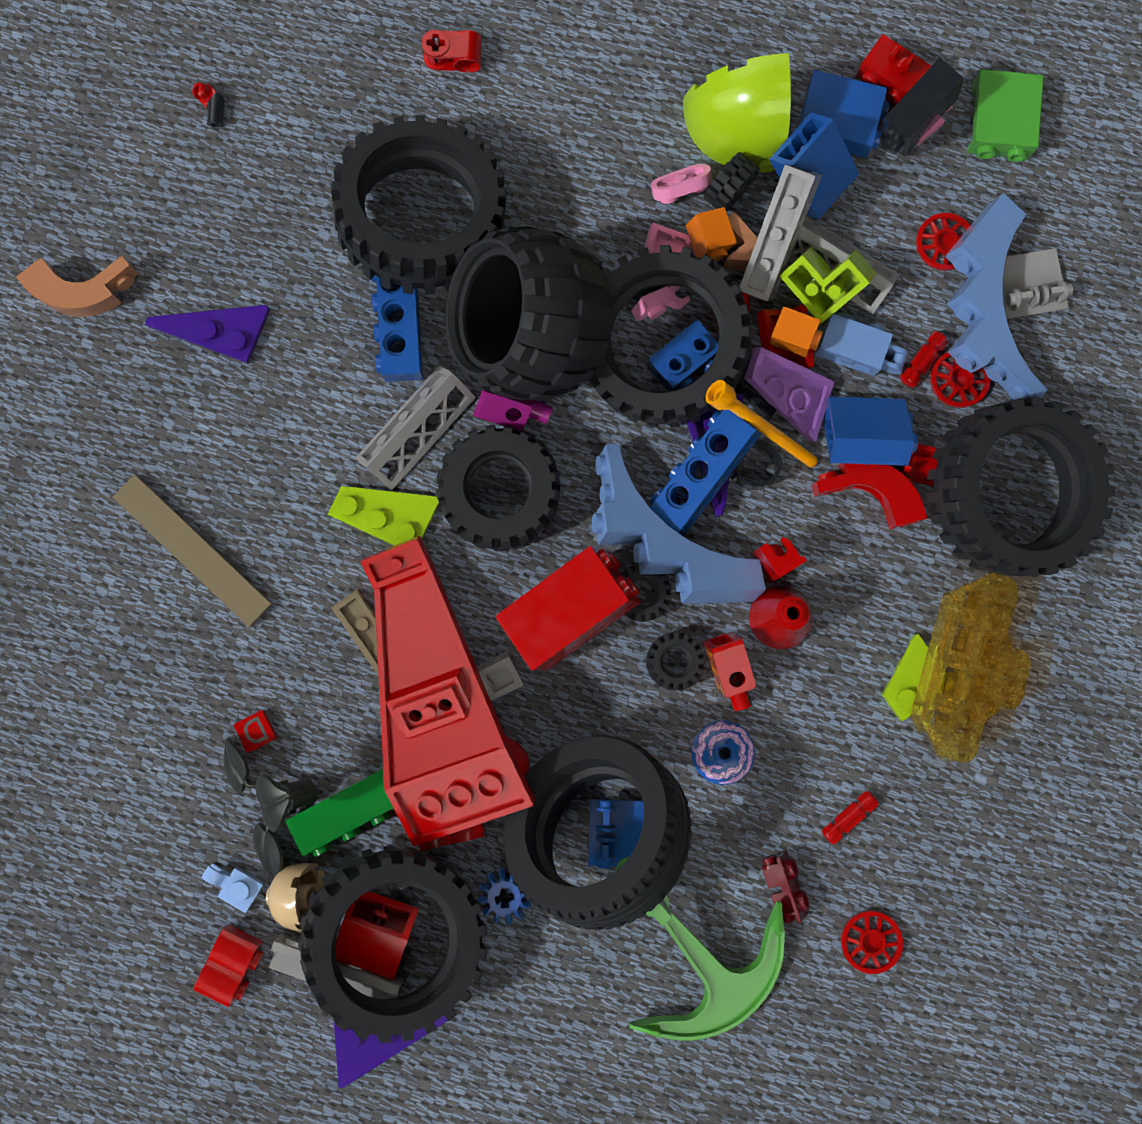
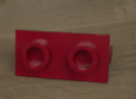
[761,850,810,923]

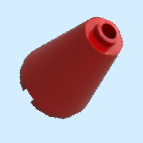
[749,586,813,649]

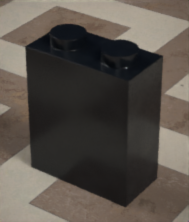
[881,57,964,157]

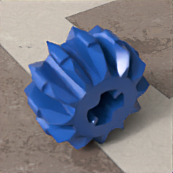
[477,867,532,925]

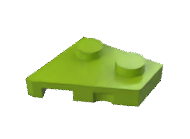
[881,634,955,722]

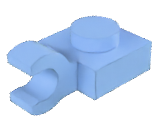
[201,863,264,913]

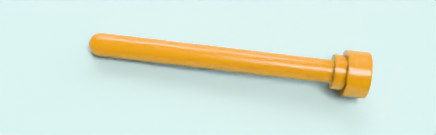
[705,380,818,467]

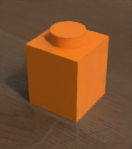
[685,207,737,262]
[770,306,823,357]

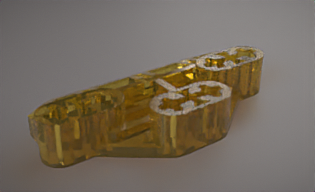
[910,573,1031,762]

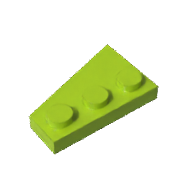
[327,486,440,546]

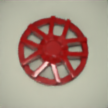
[916,213,970,271]
[930,352,991,408]
[841,910,903,974]

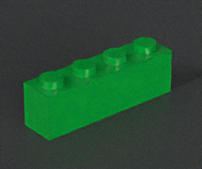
[285,769,393,857]

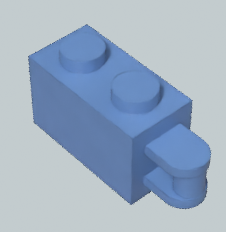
[815,313,908,376]

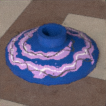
[691,720,755,785]

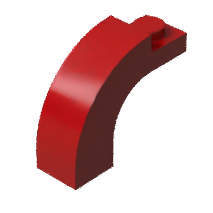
[811,463,927,530]

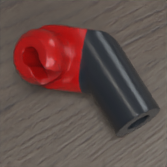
[192,82,225,127]

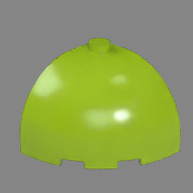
[683,53,791,173]

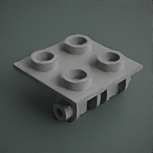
[1003,248,1073,319]

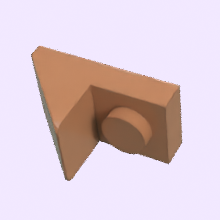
[723,212,757,270]

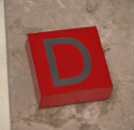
[233,710,278,753]

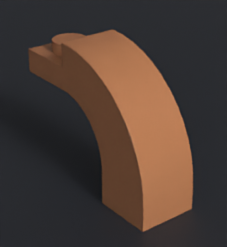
[16,256,139,317]

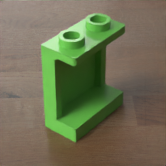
[967,69,1043,162]

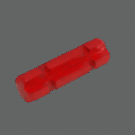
[900,331,948,388]
[821,791,879,845]

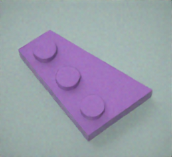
[744,347,834,442]

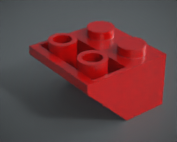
[335,891,419,980]

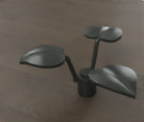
[223,737,317,877]

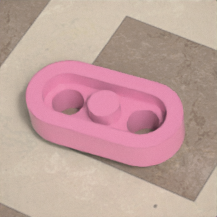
[651,164,713,204]

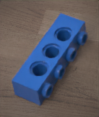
[372,275,423,382]
[649,409,762,536]

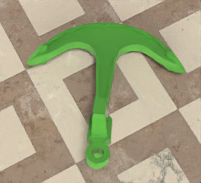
[616,857,785,1041]

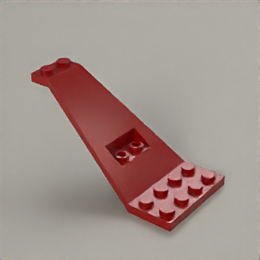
[360,535,536,846]

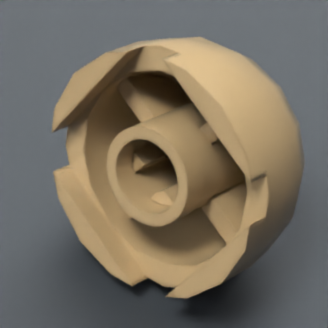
[266,863,325,931]

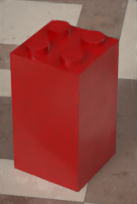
[495,545,641,671]

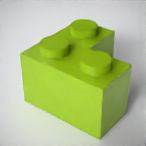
[779,246,877,323]

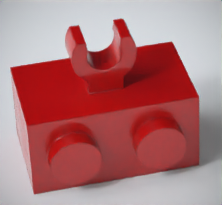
[856,34,931,107]

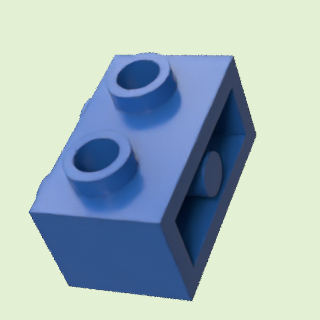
[647,319,719,391]

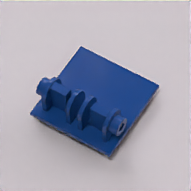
[588,799,644,869]

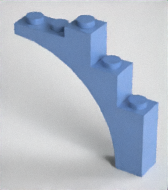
[945,193,1048,400]
[592,444,766,604]

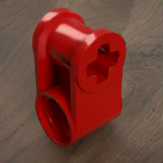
[421,30,482,73]

